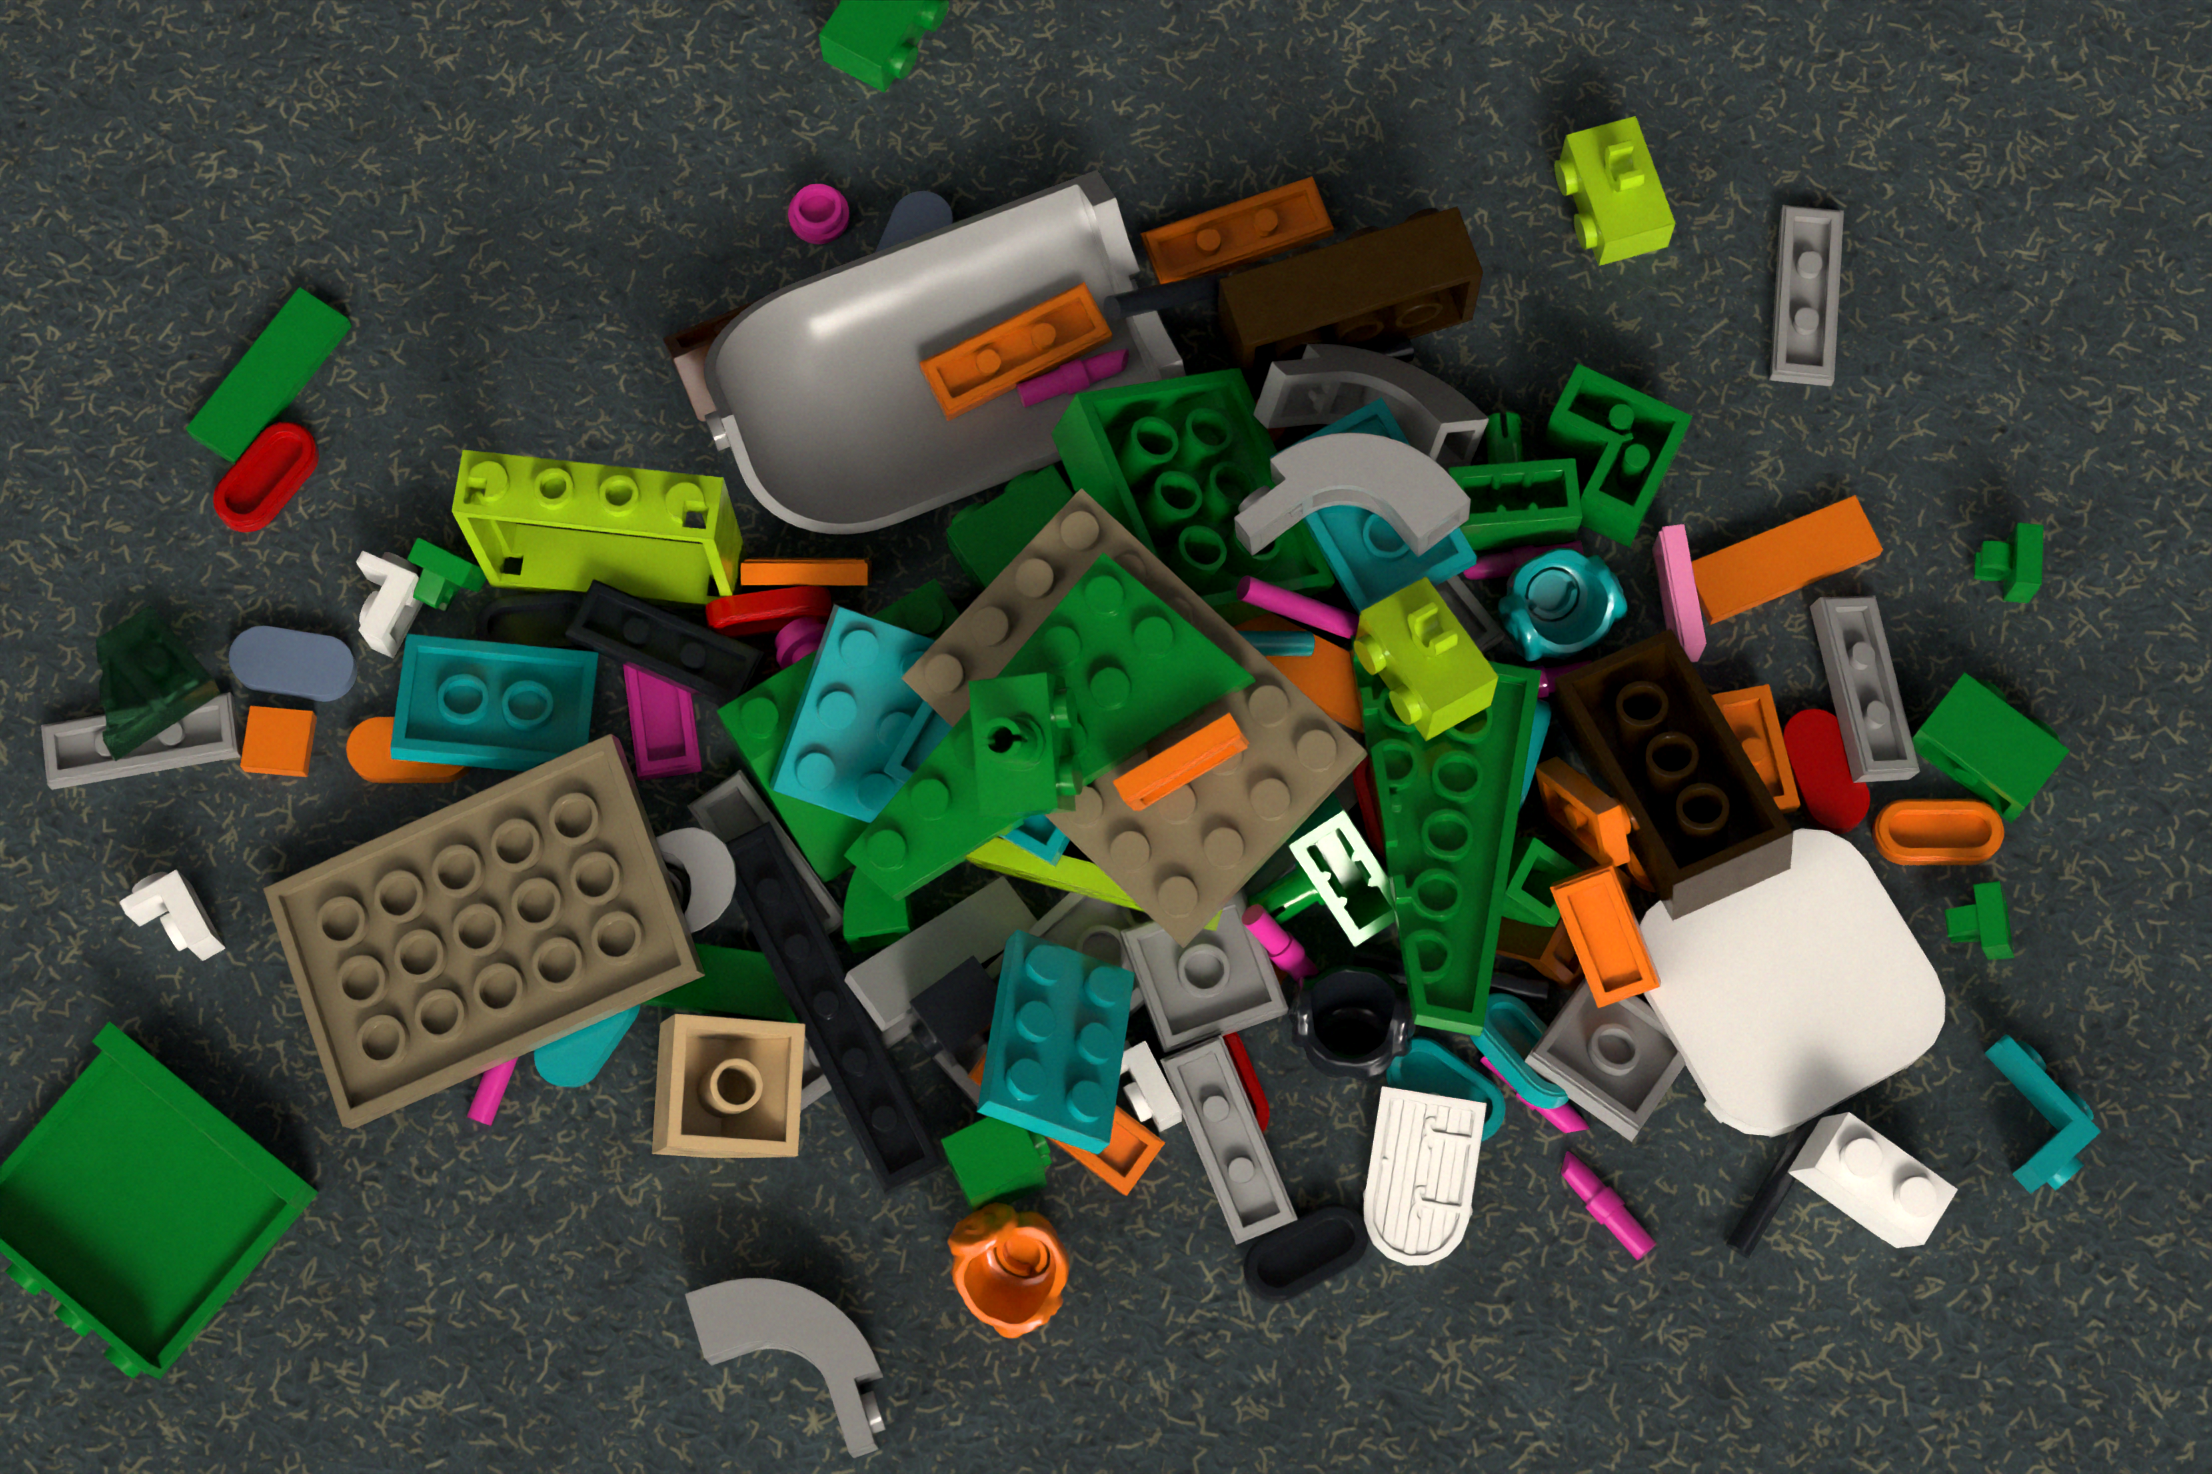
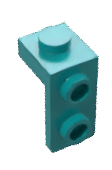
[1984,1034,2101,1194]

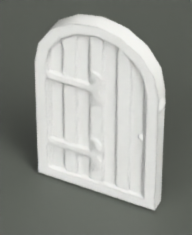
[1363,1086,1487,1266]

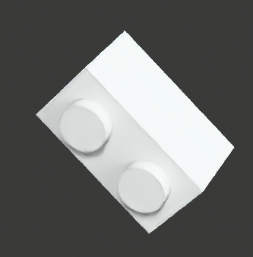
[1788,1112,1958,1248]

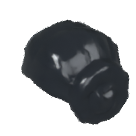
[1289,965,1416,1081]

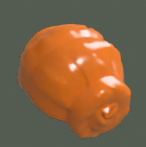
[947,1202,1069,1338]

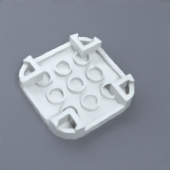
[1639,828,1945,1138]

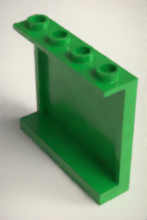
[0,1021,319,1380]

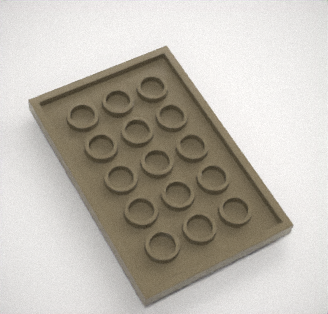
[901,488,1368,948]
[263,734,705,1129]

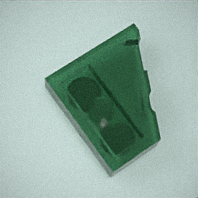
[96,606,221,761]

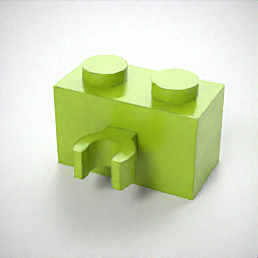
[1554,116,1676,266]
[1354,576,1499,741]

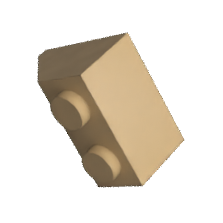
[652,1014,805,1158]

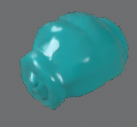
[1498,548,1628,661]

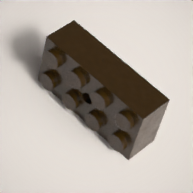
[1217,206,1483,377]
[1554,628,1794,921]

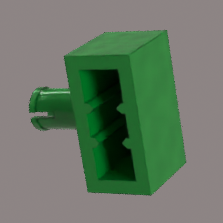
[1448,412,1582,551]
[968,672,1083,819]
[1247,791,1396,947]

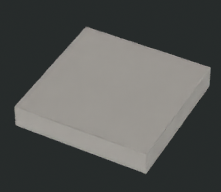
[1120,889,1289,1057]
[1524,977,1686,1142]

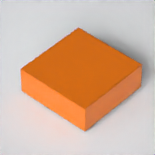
[240,706,317,777]

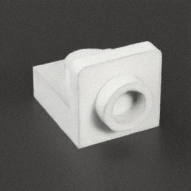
[356,551,423,658]
[120,869,225,961]
[1119,1041,1182,1132]

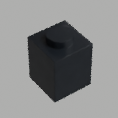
[908,955,998,1067]

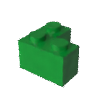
[1543,363,1693,548]

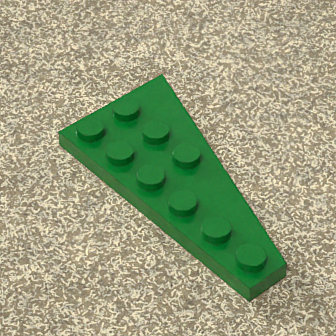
[843,552,1256,901]
[1349,636,1541,1037]

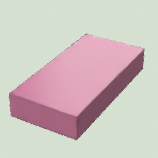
[1652,524,1707,662]

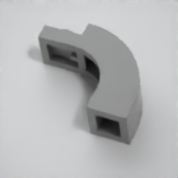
[1253,344,1489,473]
[1234,433,1471,557]
[685,1278,886,1458]

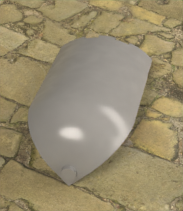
[704,170,1186,534]

